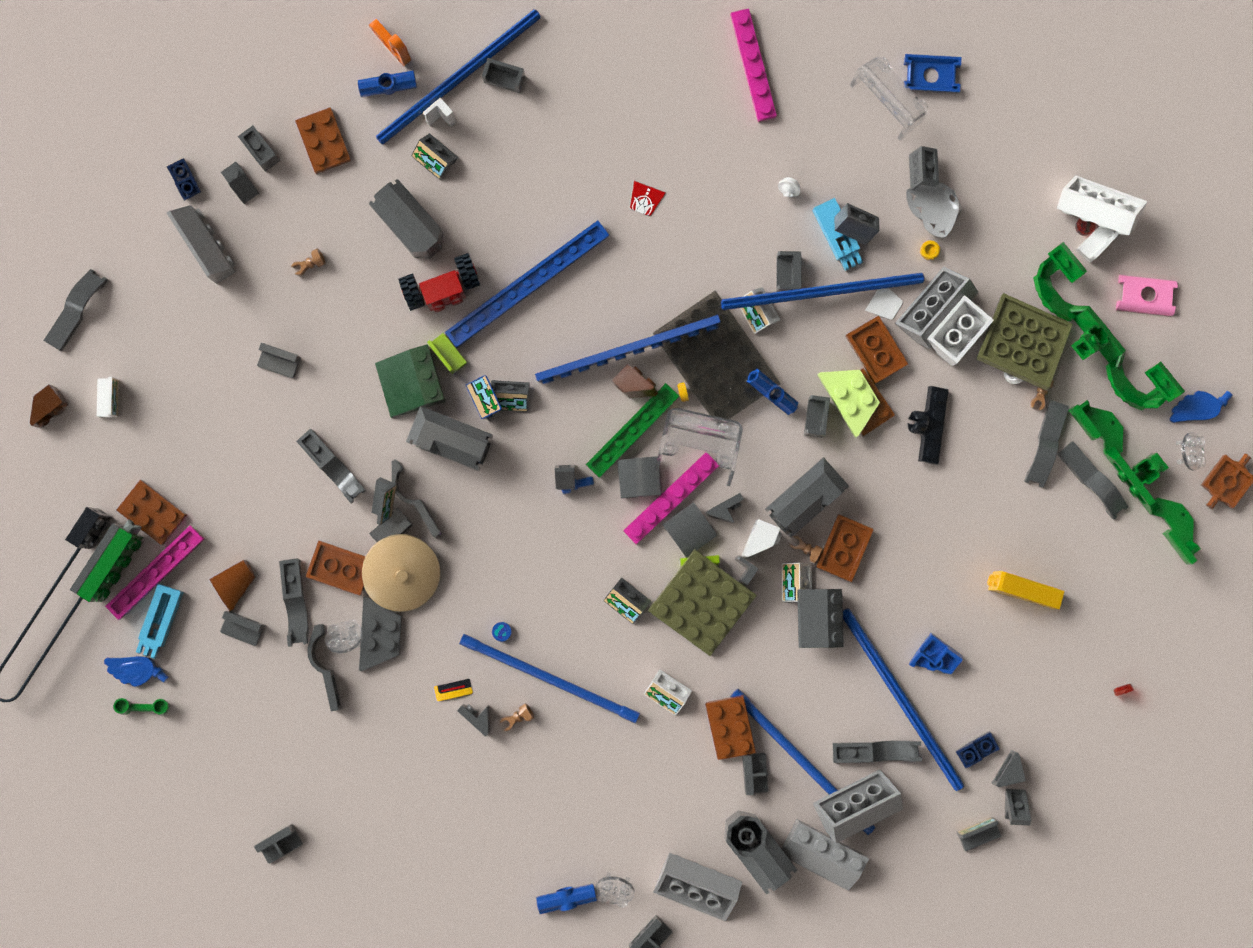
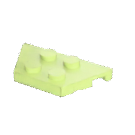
[817,370,880,438]

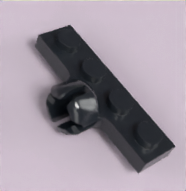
[907,386,949,465]

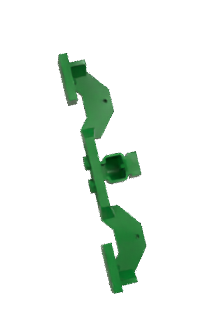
[1033,242,1185,411]
[1069,400,1201,565]

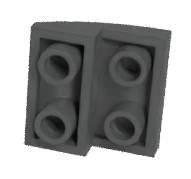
[617,456,662,499]
[662,502,717,558]

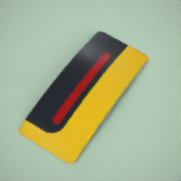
[434,679,473,701]

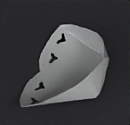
[906,183,962,238]

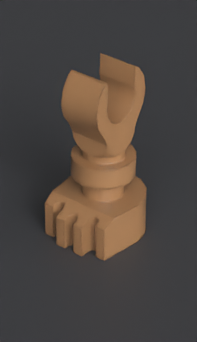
[291,248,326,276]
[1030,380,1054,410]
[789,536,823,564]
[499,703,535,731]

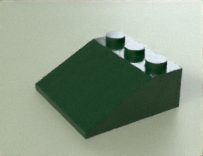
[375,344,446,418]

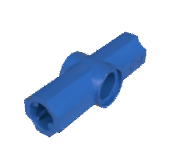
[358,70,417,98]
[747,369,799,415]
[536,883,597,914]

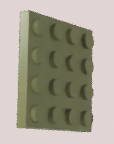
[976,293,1073,391]
[648,549,757,656]

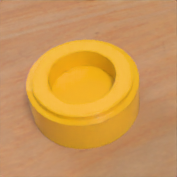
[920,240,940,260]
[677,382,689,402]

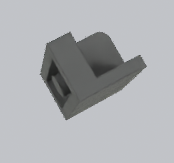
[742,753,768,795]
[254,824,303,864]
[629,915,672,948]

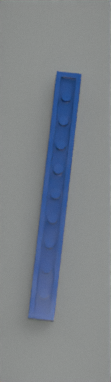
[445,220,609,348]
[535,315,721,384]

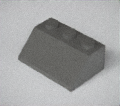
[797,589,844,648]

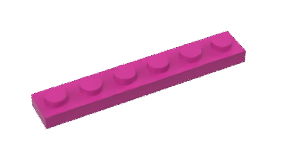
[730,8,777,122]
[623,452,719,544]
[105,525,205,620]

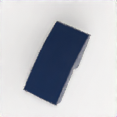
[166,158,201,201]
[956,731,1000,769]

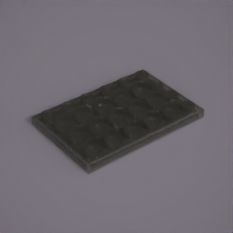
[653,290,780,427]

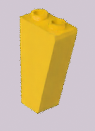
[987,571,1065,610]

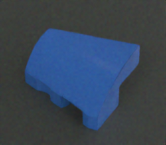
[909,633,963,674]

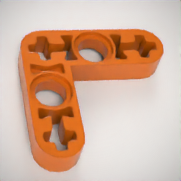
[369,19,411,66]

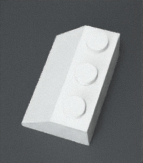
[927,295,994,366]

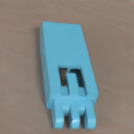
[812,198,863,271]
[136,584,184,659]

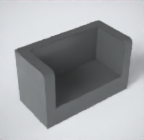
[482,58,525,93]
[238,125,280,172]
[834,203,880,244]
[776,251,801,292]
[804,395,830,438]

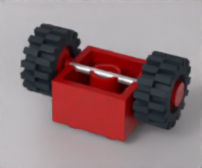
[398,253,480,312]

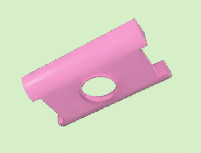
[1116,275,1178,316]

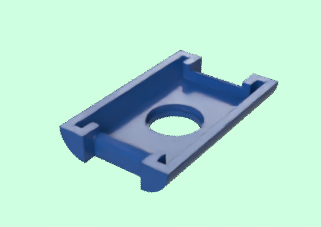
[903,54,962,92]

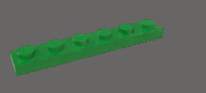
[586,383,679,478]

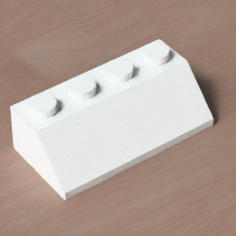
[1057,175,1148,235]

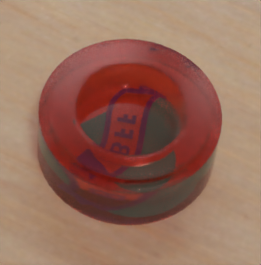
[1075,219,1096,236]
[1113,683,1134,696]

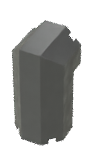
[369,179,443,259]
[406,406,493,471]
[765,457,849,538]
[724,810,797,894]

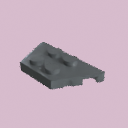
[359,596,402,671]

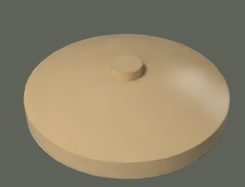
[362,534,440,611]

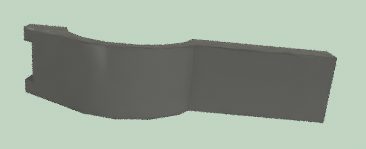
[43,269,108,351]
[1024,400,1069,488]
[296,429,366,504]
[1057,441,1128,520]
[391,459,442,538]
[279,558,308,647]
[308,624,342,712]
[833,740,922,763]

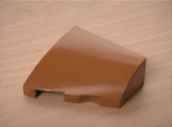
[209,560,256,611]

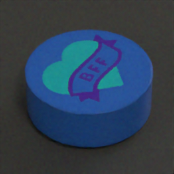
[492,622,512,641]

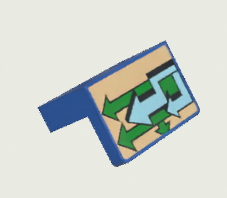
[466,375,502,420]

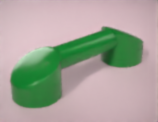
[113,698,169,716]

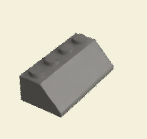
[167,205,236,284]
[895,267,978,349]
[813,770,903,843]
[782,819,869,891]
[653,853,742,921]

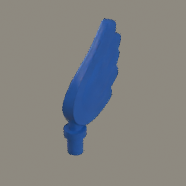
[1170,391,1233,423]
[104,656,169,687]

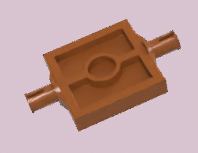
[1201,453,1253,510]

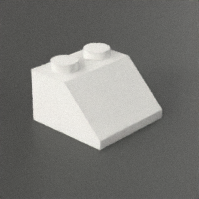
[741,519,782,558]

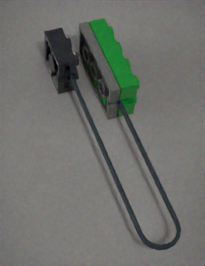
[0,507,143,702]

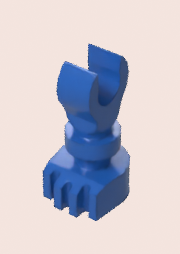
[562,476,594,495]

